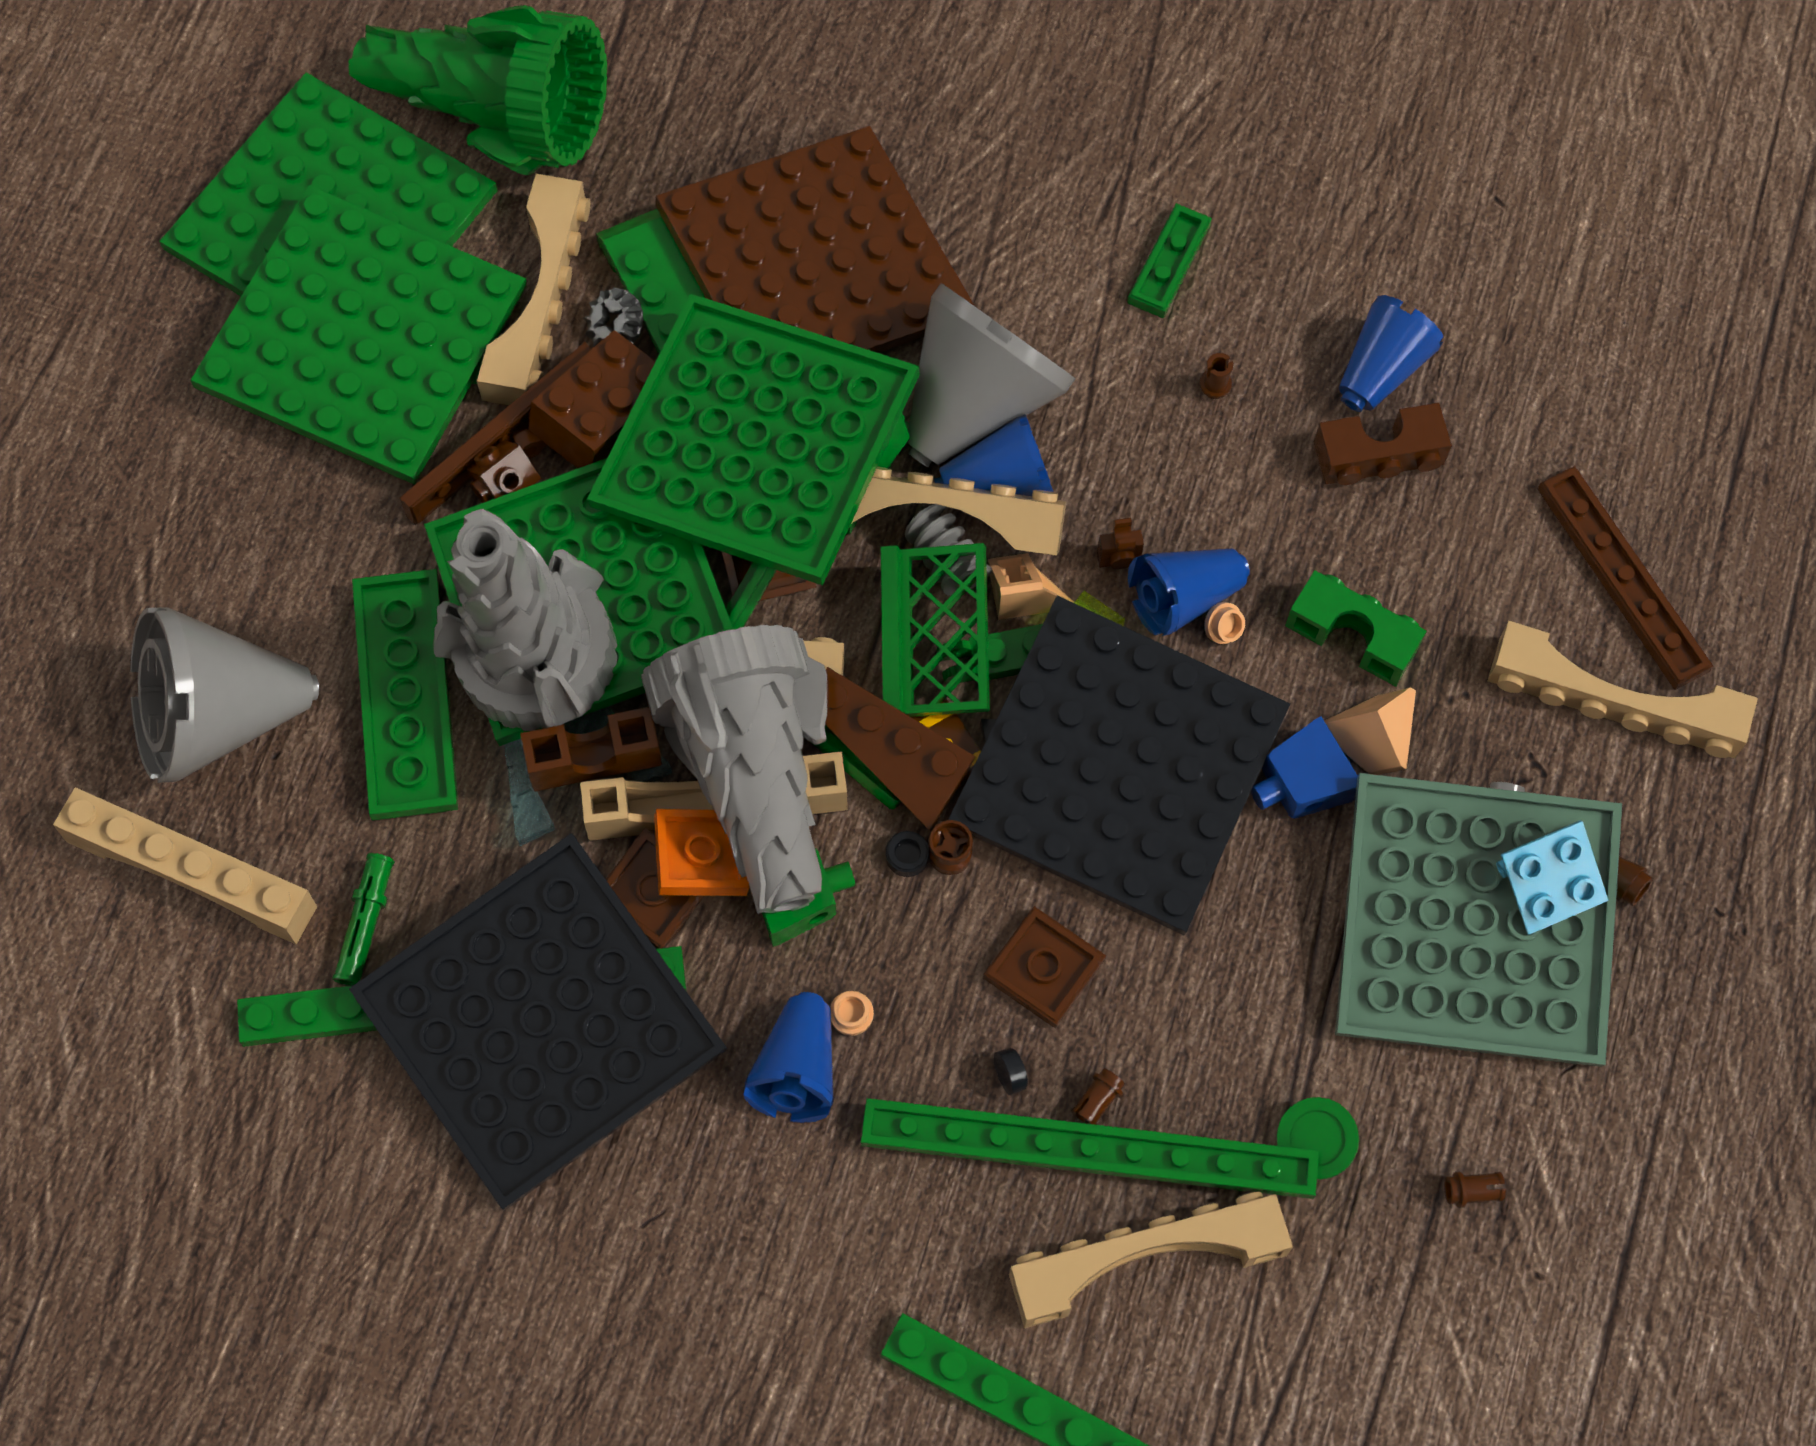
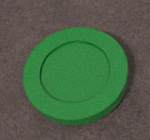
[1277,1097,1359,1180]

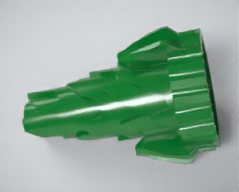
[348,5,607,175]

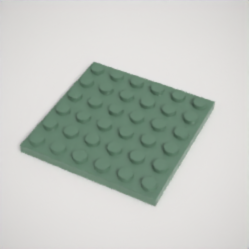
[1335,773,1622,1067]

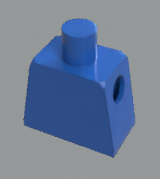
[1251,716,1358,819]

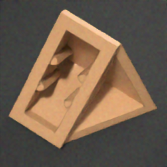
[987,553,1076,620]
[1324,687,1416,775]

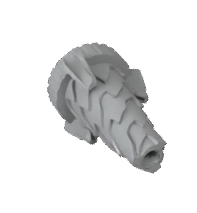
[433,509,617,731]
[641,625,827,914]

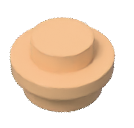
[1205,602,1245,644]
[830,991,874,1036]

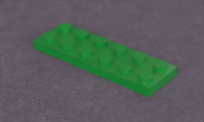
[352,569,459,821]

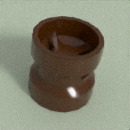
[929,820,973,875]

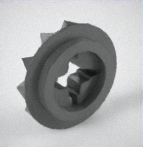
[584,287,643,347]

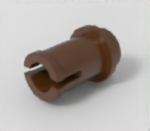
[1200,353,1233,399]
[1071,1068,1125,1125]
[1444,1171,1506,1208]

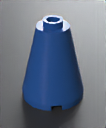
[1338,295,1444,412]
[934,414,1054,496]
[1128,548,1250,636]
[743,992,833,1123]

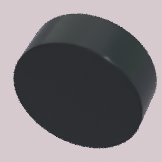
[886,831,929,877]
[994,1047,1028,1095]

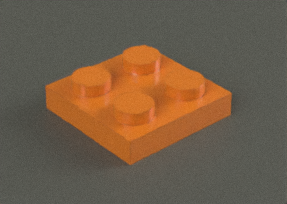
[654,809,749,896]

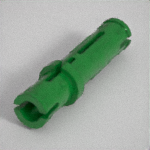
[332,853,395,986]

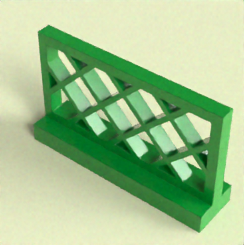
[881,543,990,717]

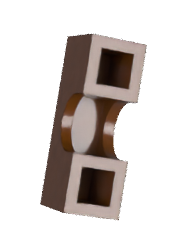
[1313,402,1452,485]
[520,707,662,792]

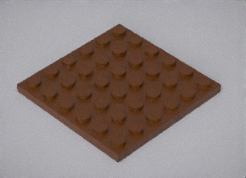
[655,126,975,353]

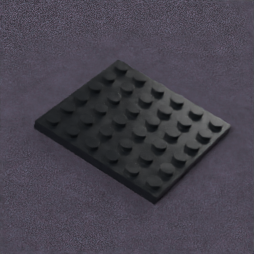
[948,596,1290,935]
[349,833,727,1211]

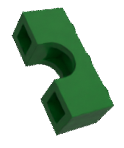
[1285,570,1427,687]

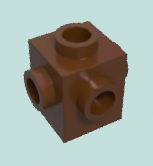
[466,440,542,503]

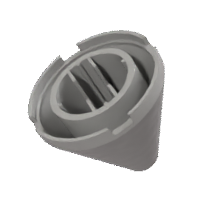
[907,283,1076,467]
[130,607,319,783]

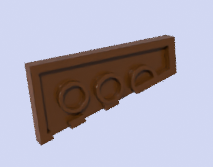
[825,667,976,831]

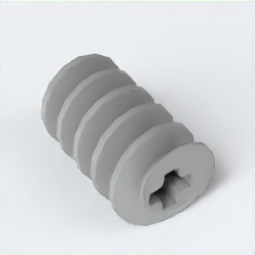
[905,504,992,595]

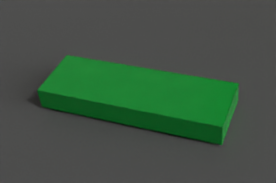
[1127,203,1212,319]

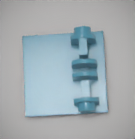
[1496,820,1609,935]

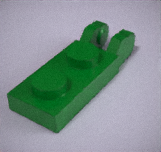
[936,624,1043,684]

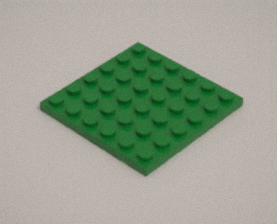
[159,72,498,296]
[191,185,527,485]
[587,293,920,586]
[424,458,734,747]

